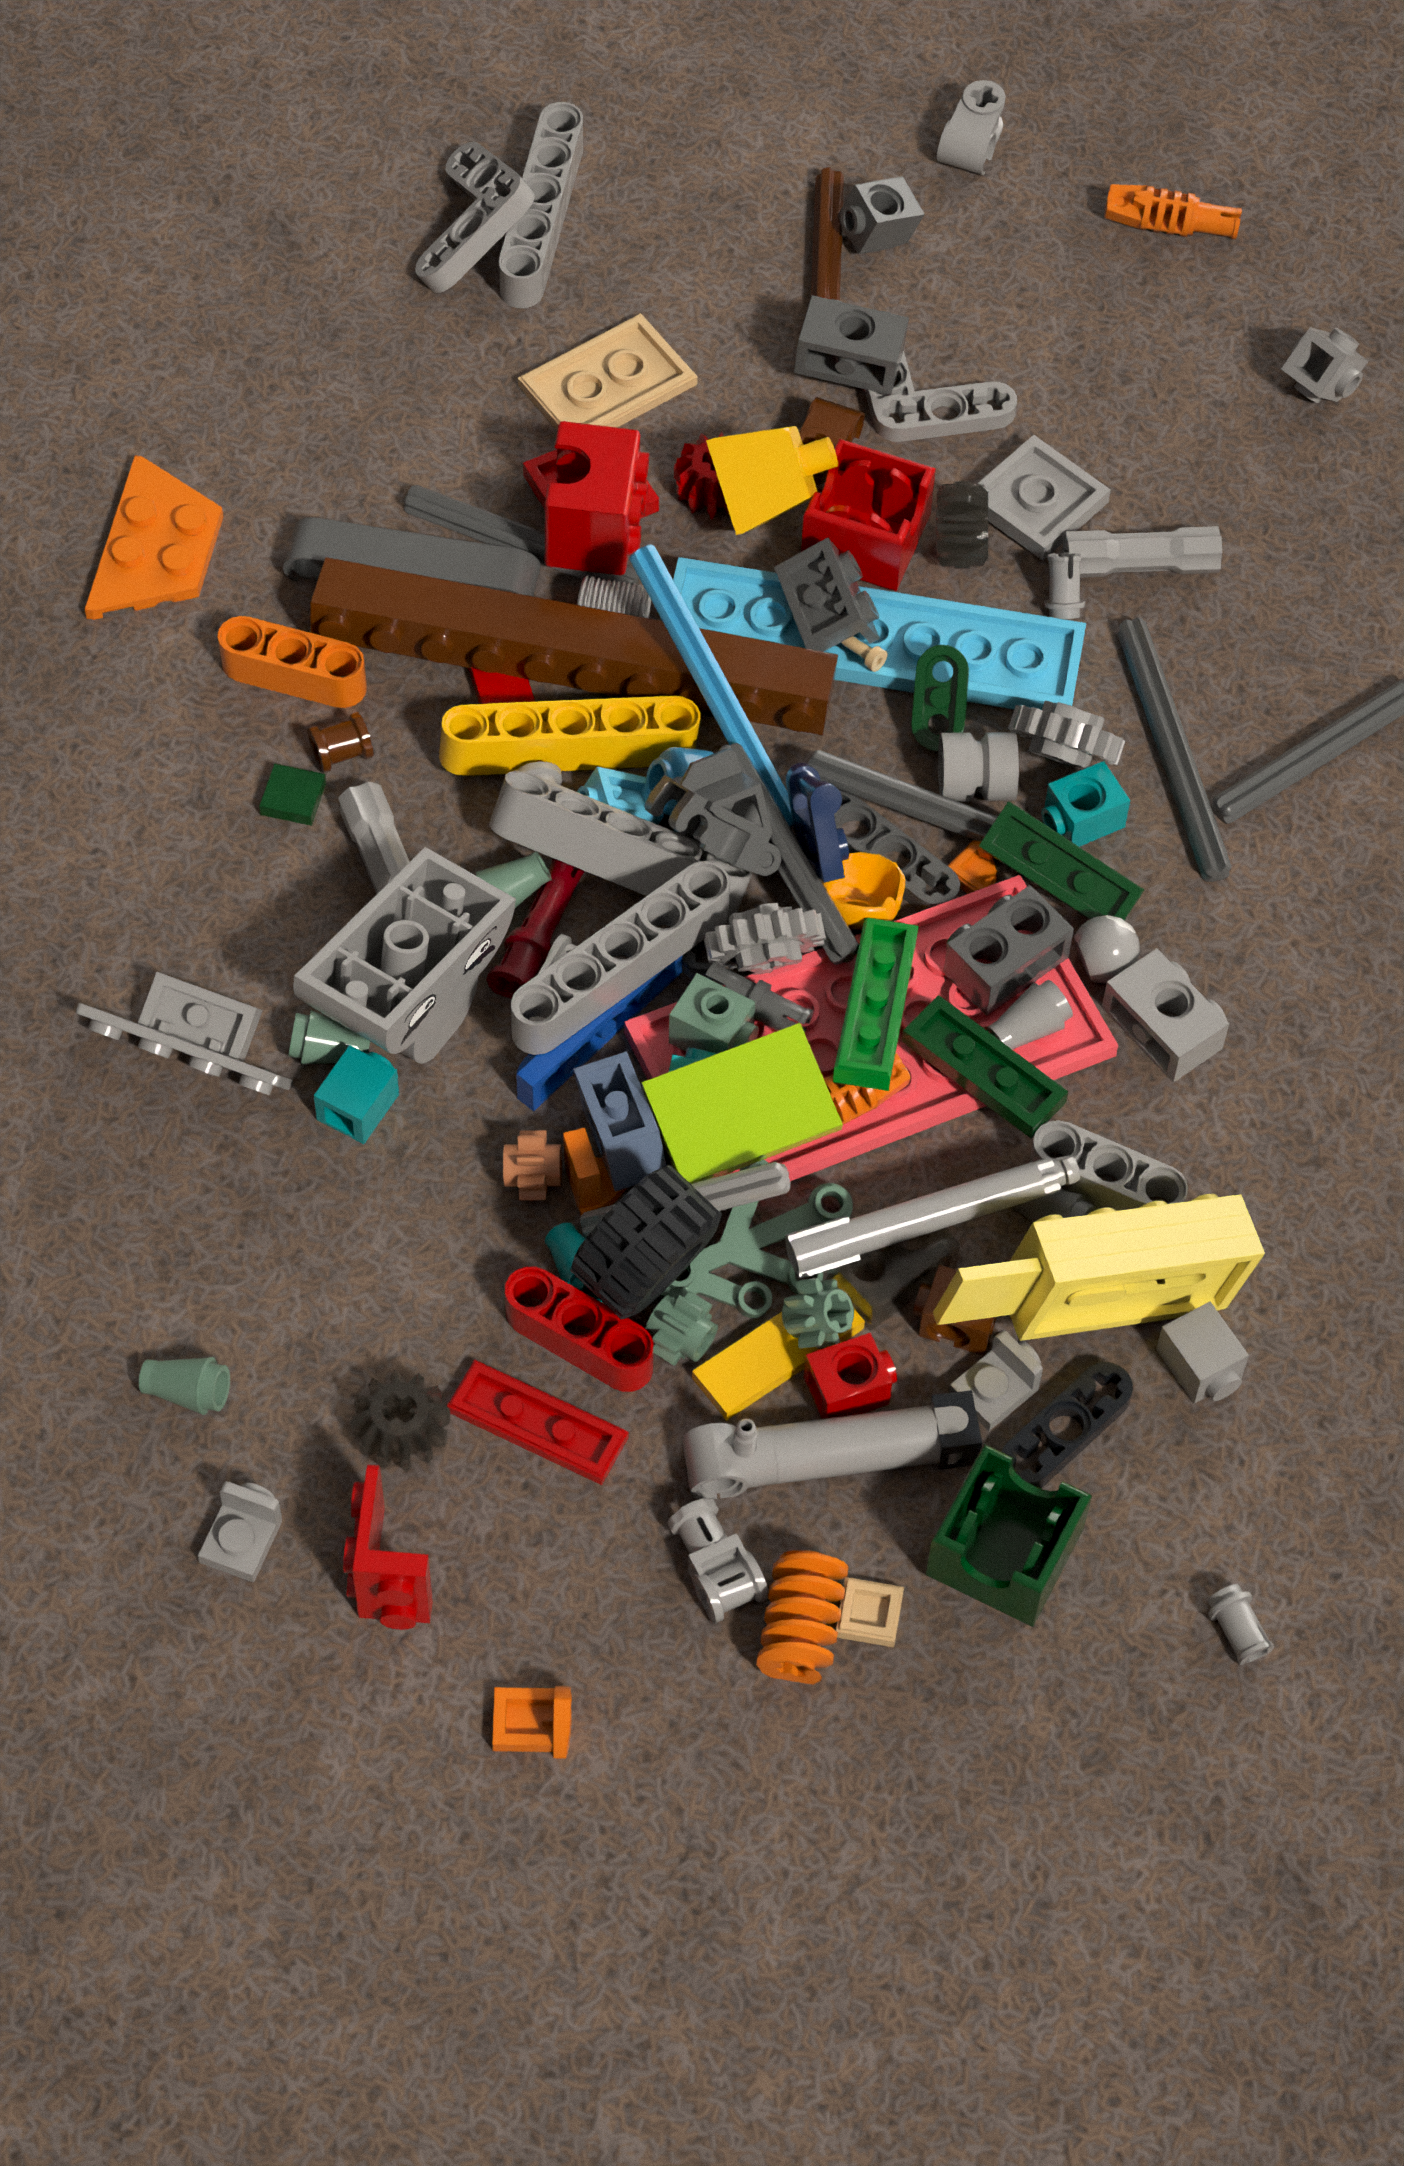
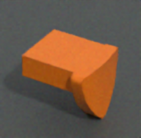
[563,1128,627,1216]
[492,1686,572,1759]

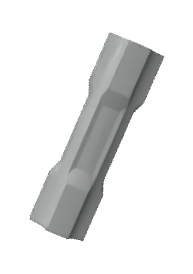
[1062,526,1222,578]
[338,782,410,894]

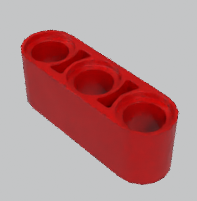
[505,1266,653,1392]

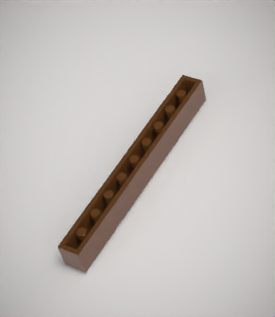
[310,557,838,735]

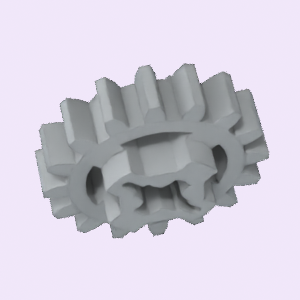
[1008,700,1125,769]
[704,903,826,975]

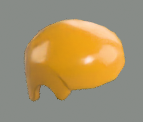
[822,852,905,931]

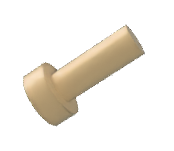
[842,636,888,672]

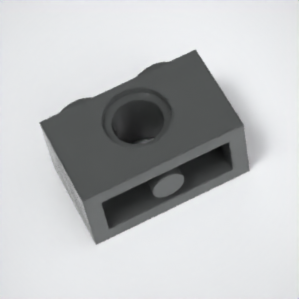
[794,295,909,395]

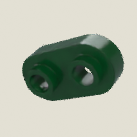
[912,645,969,751]

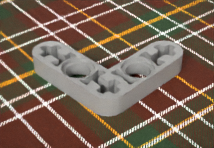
[415,141,534,293]
[864,351,1017,442]

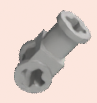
[667,1498,769,1624]

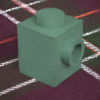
[669,973,759,1054]

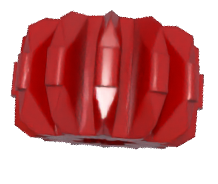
[674,431,730,520]

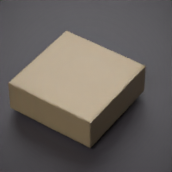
[836,1577,904,1647]

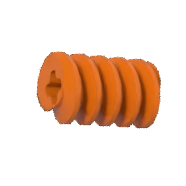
[756,1550,849,1685]

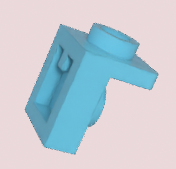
[577,766,664,825]

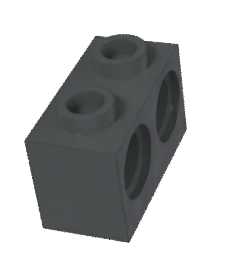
[943,885,1074,1016]

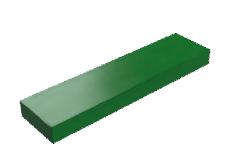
[833,918,919,1091]

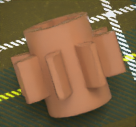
[503,1130,562,1200]

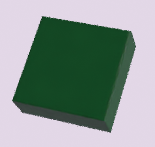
[259,763,327,826]

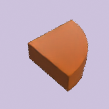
[947,840,997,894]

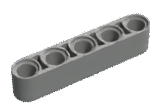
[499,102,583,308]
[489,771,752,924]
[511,861,730,1055]

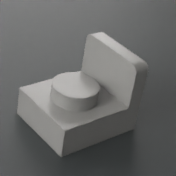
[949,1330,1043,1431]
[198,1481,282,1582]

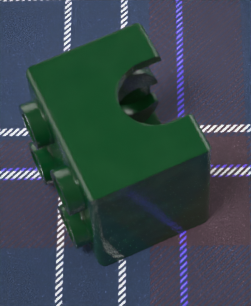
[926,1444,1092,1627]

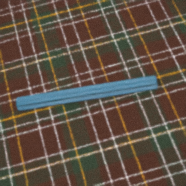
[630,544,793,827]

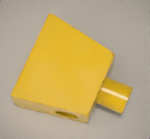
[706,426,838,535]

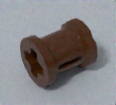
[307,712,374,774]

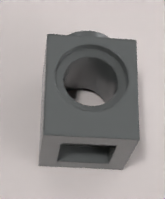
[837,176,925,254]

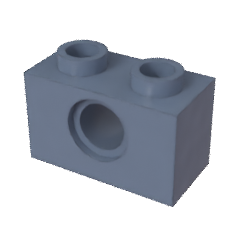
[574,1051,667,1192]

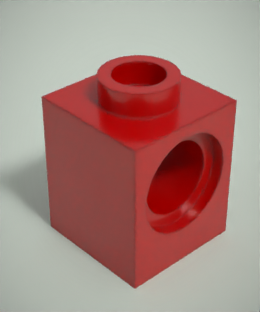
[804,1332,897,1419]

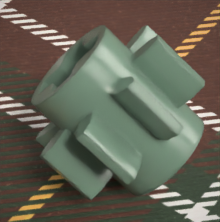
[782,1278,854,1349]
[646,1290,718,1366]

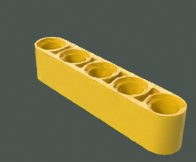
[439,696,701,776]

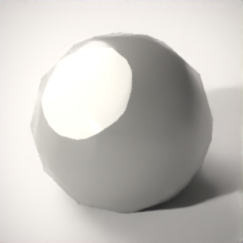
[1074,915,1141,984]

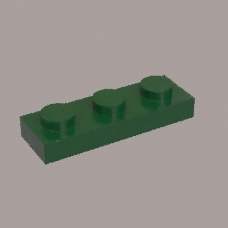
[978,801,1144,920]
[902,995,1069,1139]

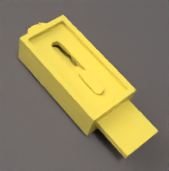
[933,1194,1265,1341]

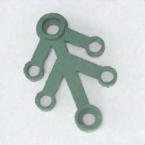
[659,1160,853,1318]

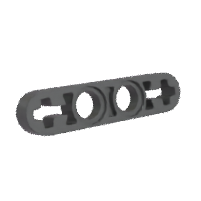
[834,789,960,912]

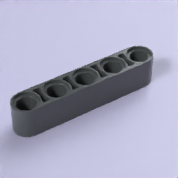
[283,517,541,596]

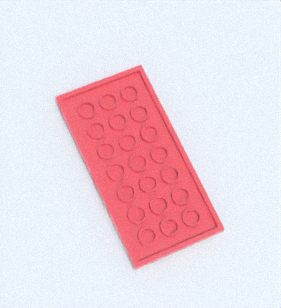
[624,875,1118,1182]

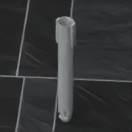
[785,1155,1080,1279]

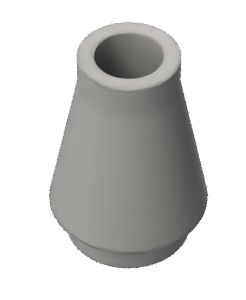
[987,980,1073,1050]

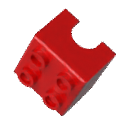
[545,421,650,575]
[801,439,936,591]

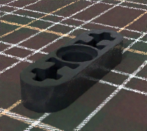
[1002,1362,1133,1489]

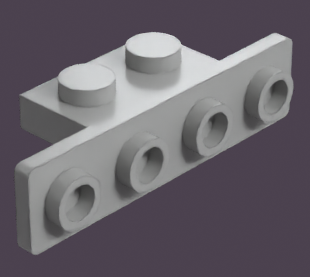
[75,972,293,1095]

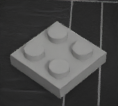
[966,435,1111,561]

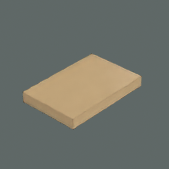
[518,313,698,430]

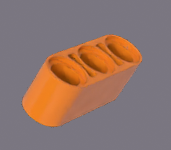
[217,616,367,708]

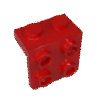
[343,1464,433,1630]

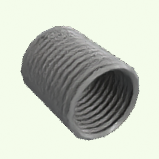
[577,575,651,618]

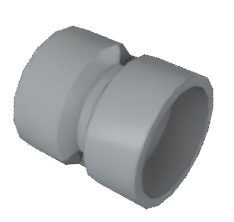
[938,732,1019,802]

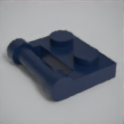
[786,763,849,883]

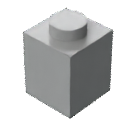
[1156,1301,1249,1404]

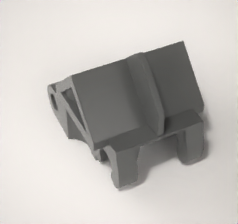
[645,749,781,876]

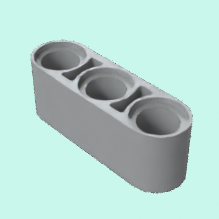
[1029,1120,1188,1211]

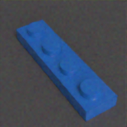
[516,955,683,1112]

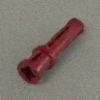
[486,858,585,999]

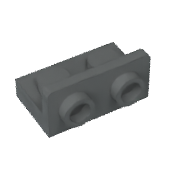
[774,538,880,652]

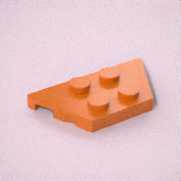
[85,455,224,620]

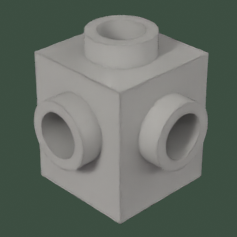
[1281,327,1368,403]

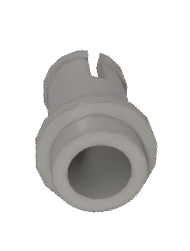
[1044,553,1085,619]
[1207,1584,1274,1665]

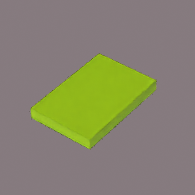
[642,1023,843,1184]

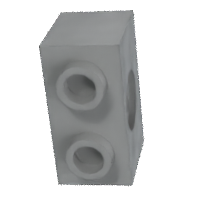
[1102,948,1229,1083]

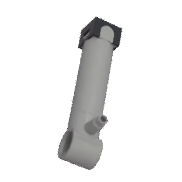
[682,1390,983,1500]

